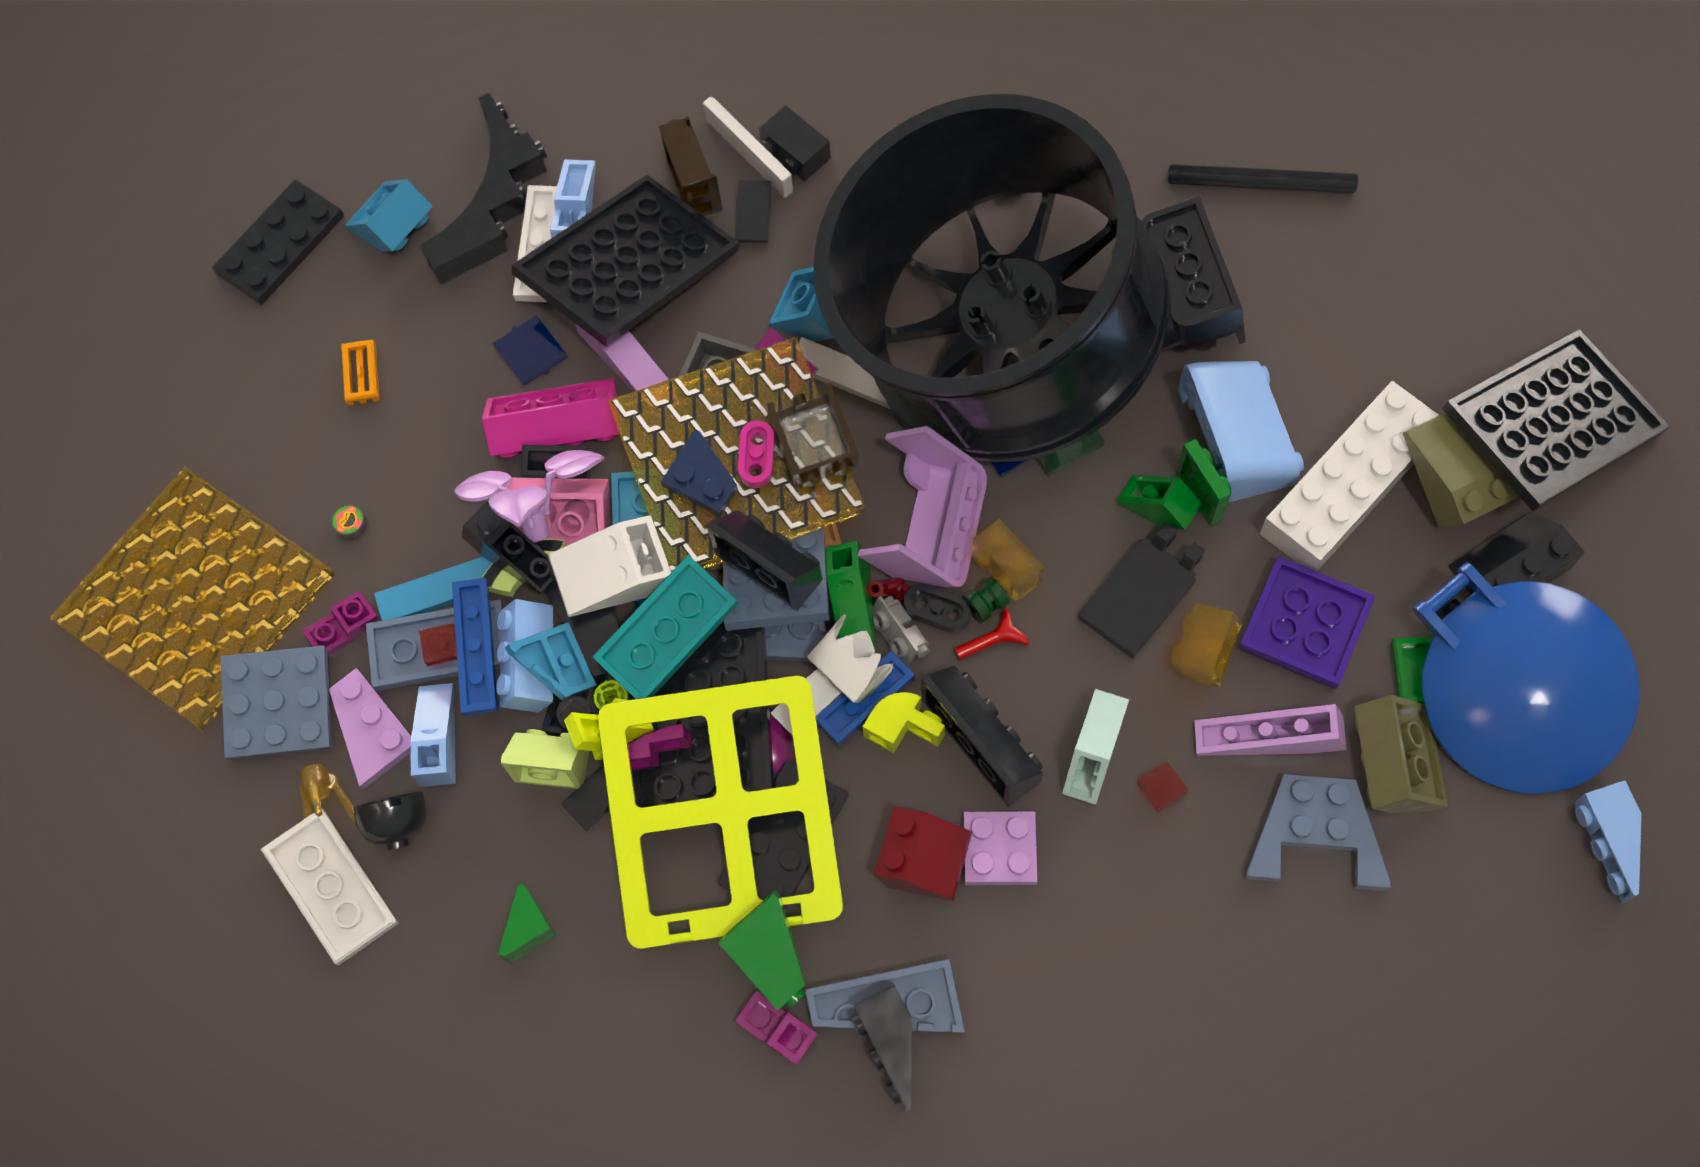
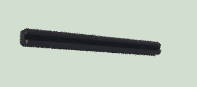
[1168,164,1358,192]

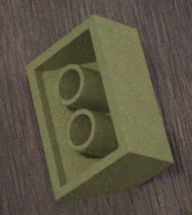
[1354,695,1448,813]

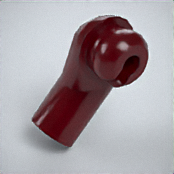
[867,577,911,602]

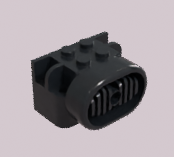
[1111,196,1246,352]

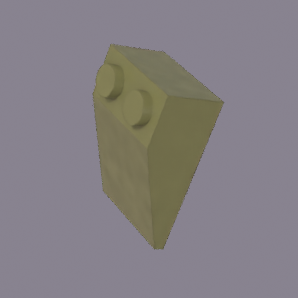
[1403,412,1516,527]

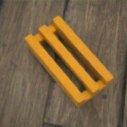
[341,339,380,406]

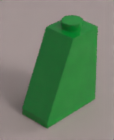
[718,890,806,1010]

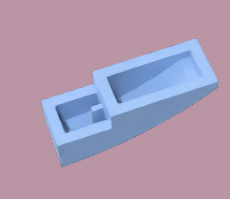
[550,160,596,238]

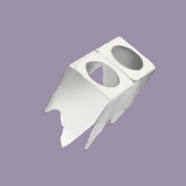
[807,615,893,703]

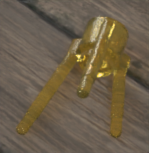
[299,764,358,828]

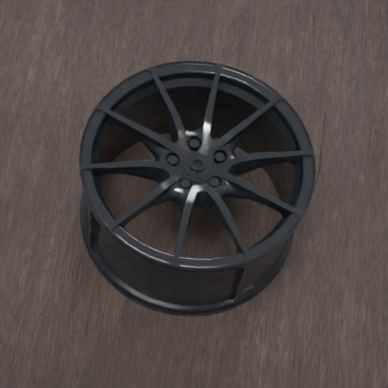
[814,94,1170,462]

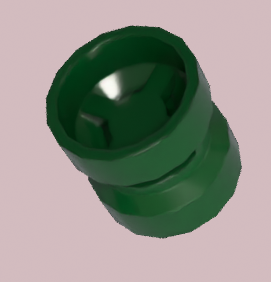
[962,577,1010,624]

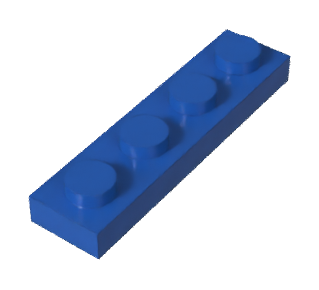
[452,578,498,716]

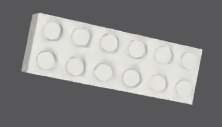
[1260,381,1438,571]

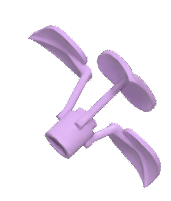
[453,450,605,542]

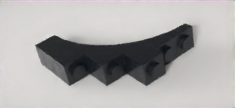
[420,93,547,285]

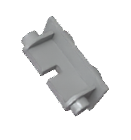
[873,596,930,667]

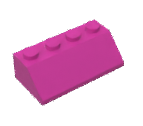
[482,377,622,458]

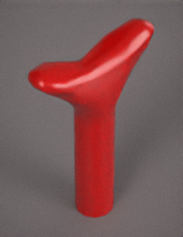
[954,609,1029,661]

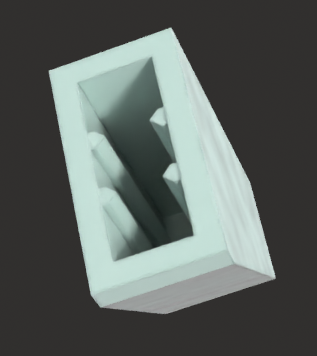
[1062,689,1129,805]

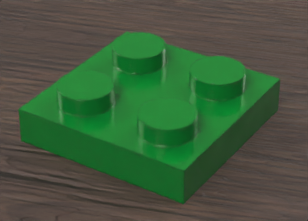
[1176,439,1231,527]

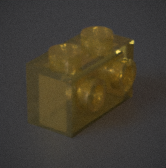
[972,518,1044,602]
[1171,603,1242,688]

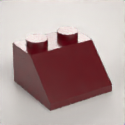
[874,806,972,901]

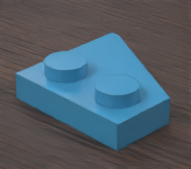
[505,622,596,700]

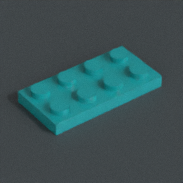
[593,555,740,699]

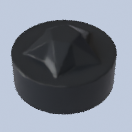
[557,696,593,730]

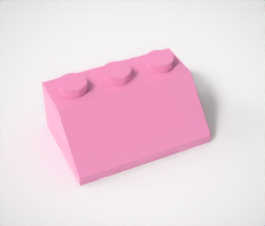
[505,477,611,546]

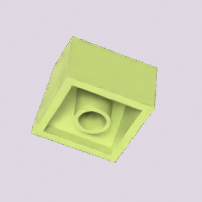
[501,729,589,789]

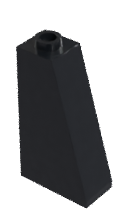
[544,579,621,686]

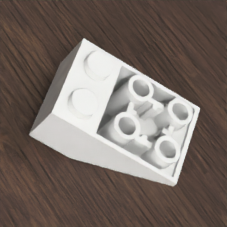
[548,515,671,617]

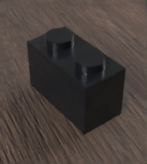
[759,105,831,181]

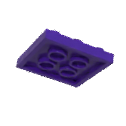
[1239,556,1376,689]

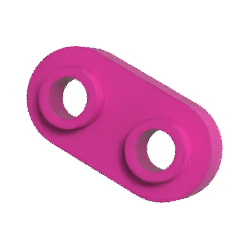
[738,420,775,488]

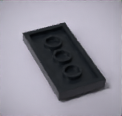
[212,179,344,305]
[717,760,849,910]

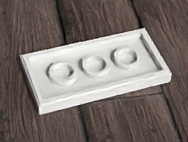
[261,808,399,966]

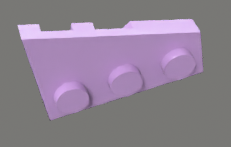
[329,668,411,790]

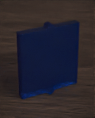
[493,315,568,386]

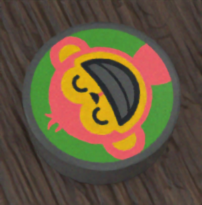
[331,504,367,539]

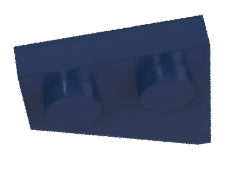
[661,429,738,517]

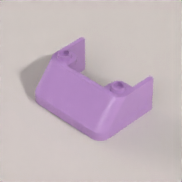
[858,426,987,588]

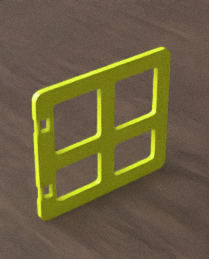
[598,676,843,948]

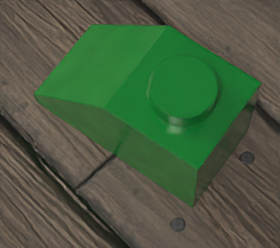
[1117,475,1201,530]

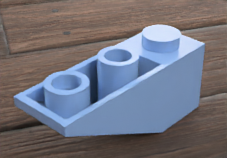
[411,683,456,787]
[1574,780,1641,903]

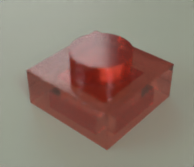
[419,623,457,667]
[1137,762,1188,812]

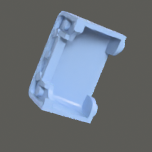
[1177,361,1304,503]

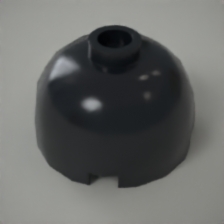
[353,791,426,850]

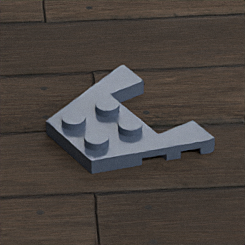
[1245,774,1391,891]

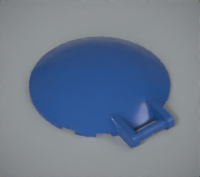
[1412,562,1640,794]

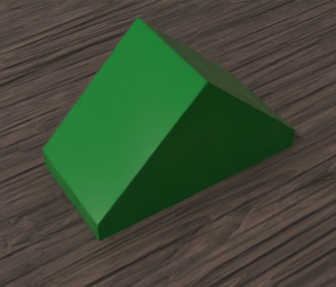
[498,884,556,963]

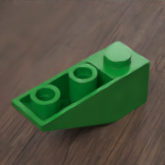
[825,540,875,648]

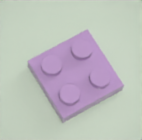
[964,811,1037,885]

